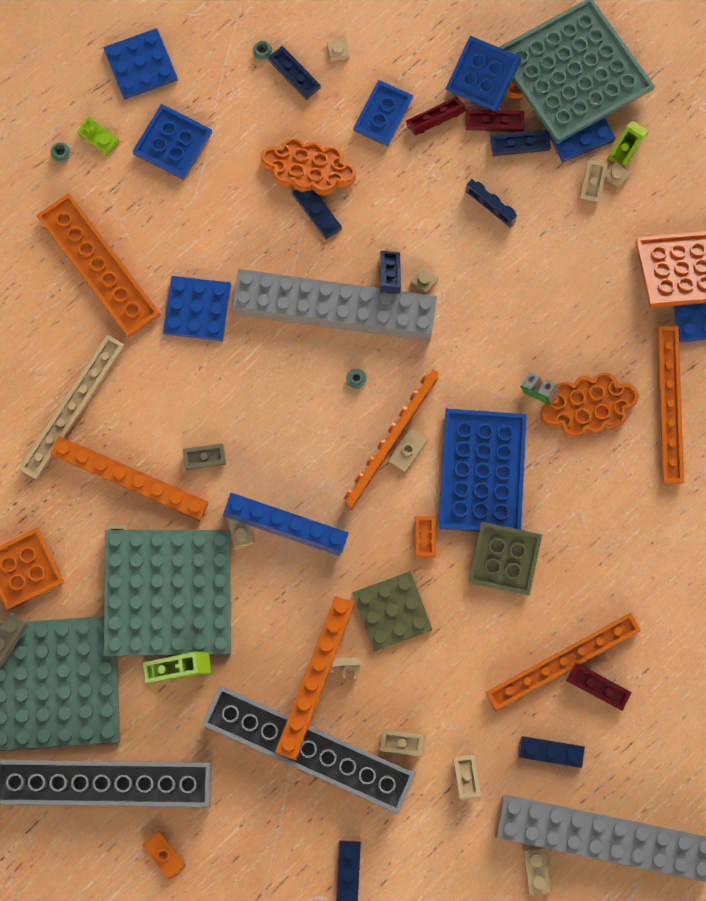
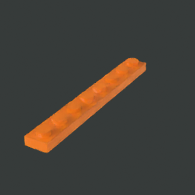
[657,326,684,484]
[344,369,440,510]
[50,436,209,521]
[276,596,355,760]
[485,613,641,711]

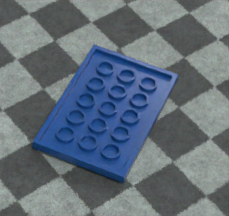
[438,408,527,532]

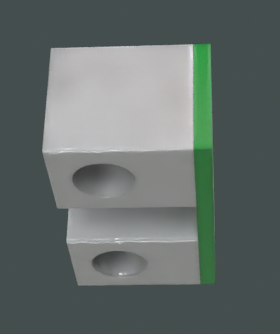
[520,373,560,405]

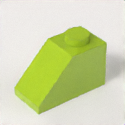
[607,121,649,168]

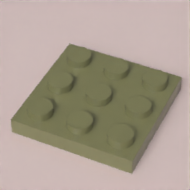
[468,522,542,596]
[352,571,432,651]

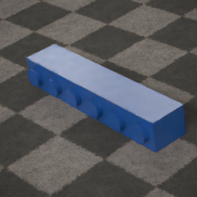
[223,492,349,556]

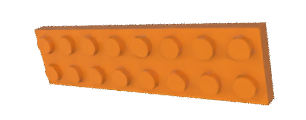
[37,193,161,338]

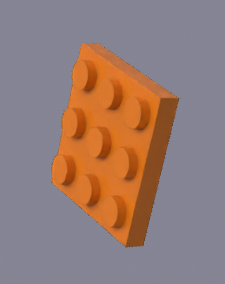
[0,527,65,611]

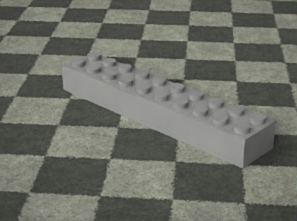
[232,269,437,341]
[202,686,415,814]
[0,760,212,807]
[495,795,706,882]

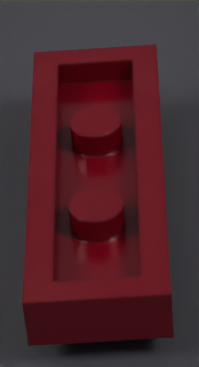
[406,96,466,136]
[466,109,524,132]
[566,662,632,711]

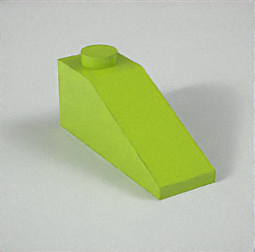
[143,652,211,683]

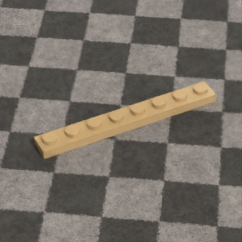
[19,334,125,480]

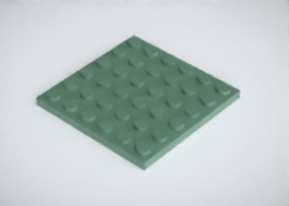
[499,0,655,144]
[104,530,231,656]
[0,616,120,751]

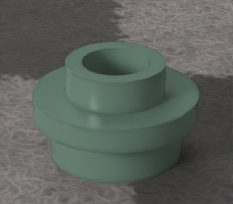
[253,41,272,60]
[51,142,71,162]
[346,369,366,389]

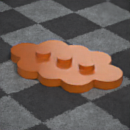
[261,138,356,195]
[540,373,639,438]

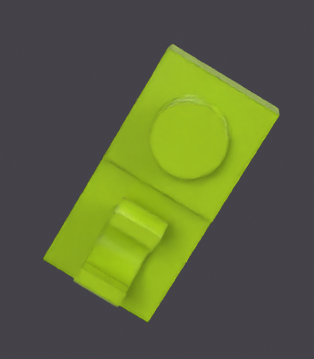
[77,117,120,156]

